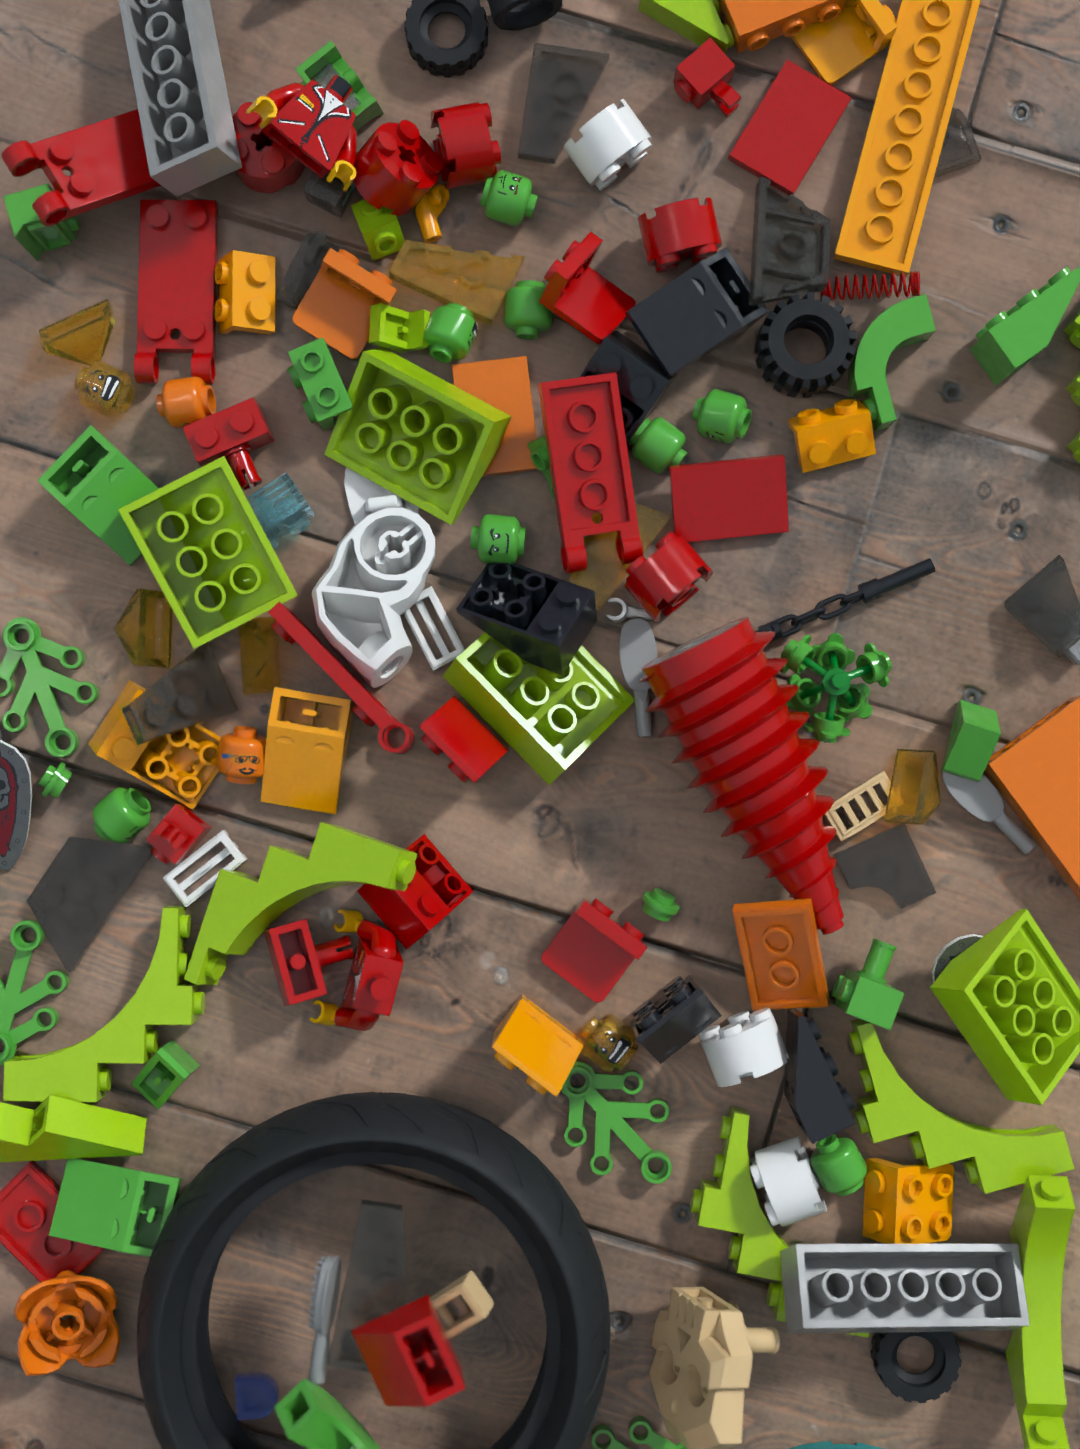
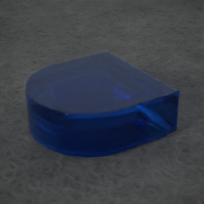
[235,1372,279,1420]

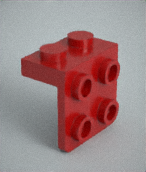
[539,232,636,344]
[541,898,648,1003]

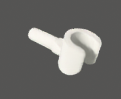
[606,598,653,622]

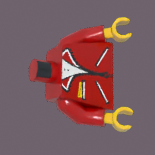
[246,75,357,191]
[310,909,403,1031]

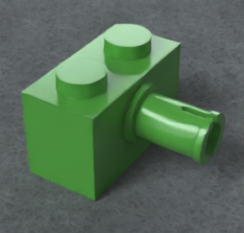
[831,938,904,1030]

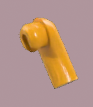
[415,184,450,243]

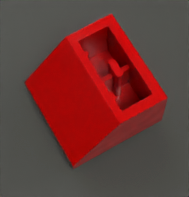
[419,696,509,783]
[357,834,473,950]
[352,1294,466,1407]

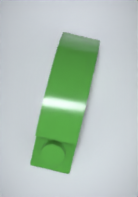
[848,294,936,431]
[274,1378,381,1449]

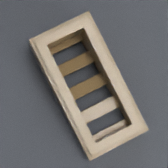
[822,770,903,842]
[430,1271,494,1339]

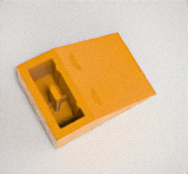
[88,680,221,810]
[261,687,356,814]
[492,994,583,1096]

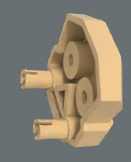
[649,1287,780,1449]

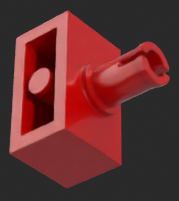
[182,397,275,491]
[264,919,354,1006]

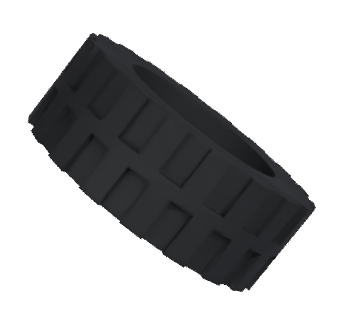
[404,0,488,78]
[870,1332,962,1403]

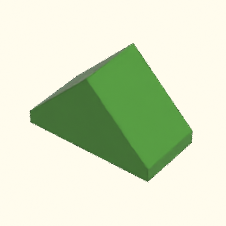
[941,700,1001,782]
[131,1039,200,1110]

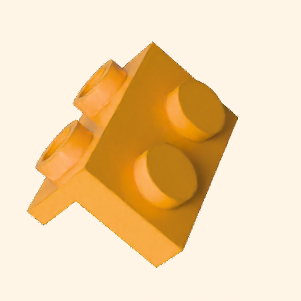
[214,250,275,335]
[788,399,876,473]

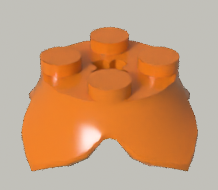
[14,1270,120,1376]

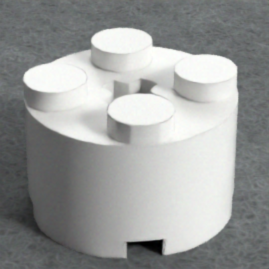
[563,99,652,191]
[698,1007,789,1087]
[750,1136,827,1227]

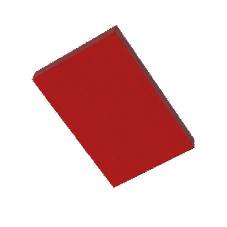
[728,60,851,197]
[669,454,789,542]
[0,1161,106,1282]

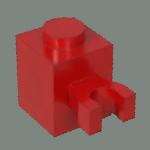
[673,38,741,117]
[146,804,212,865]

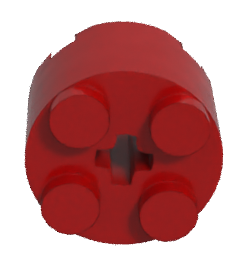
[232,102,305,193]
[430,102,501,189]
[353,120,444,216]
[637,197,722,273]
[625,532,713,622]

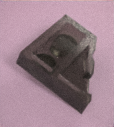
[1004,555,1080,657]

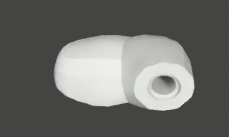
[311,508,435,688]

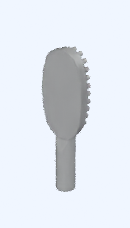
[620,618,658,737]
[942,771,1036,854]
[308,1255,342,1384]

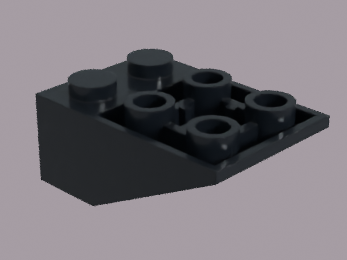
[625,247,769,378]
[580,330,678,446]
[456,562,597,675]
[630,975,722,1064]
[784,1008,856,1144]

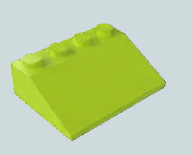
[324,347,512,525]
[118,456,298,649]
[442,633,635,785]
[930,909,1080,1105]

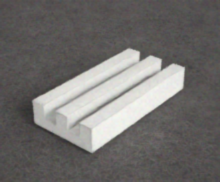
[403,586,465,671]
[163,830,248,907]

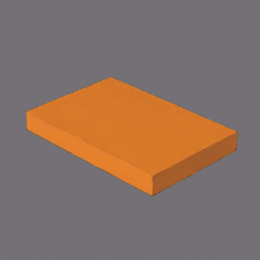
[452,356,538,477]
[732,898,830,1010]

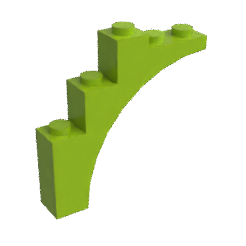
[3,905,205,1102]
[848,1018,1075,1194]
[690,1106,869,1338]

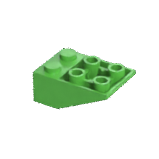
[969,266,1080,386]
[37,425,159,566]
[49,1159,183,1257]

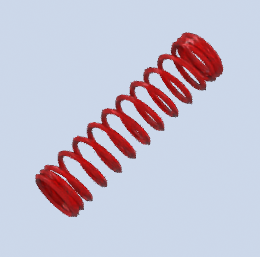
[820,271,920,301]

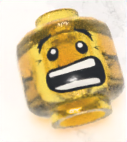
[75,361,136,417]
[580,1014,638,1071]

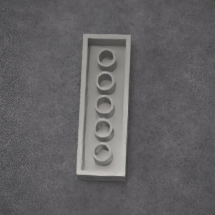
[119,0,242,197]
[780,1244,1030,1334]

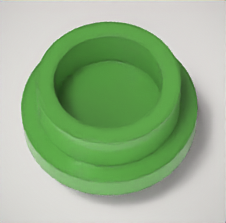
[38,762,72,799]
[642,888,680,921]

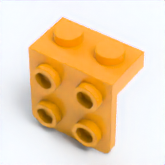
[790,0,898,85]
[862,1158,954,1244]

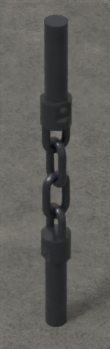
[755,558,935,646]

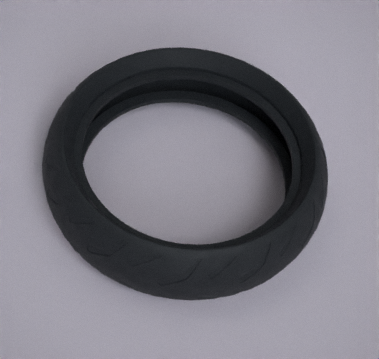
[136,1092,611,1449]

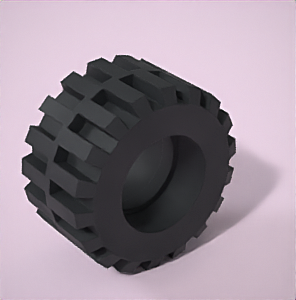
[755,293,857,398]

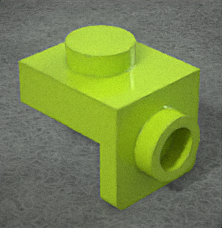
[350,199,407,260]
[369,303,430,353]

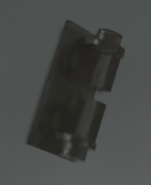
[275,231,341,310]

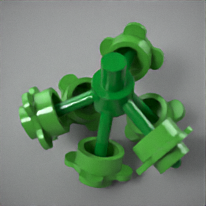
[780,633,892,743]

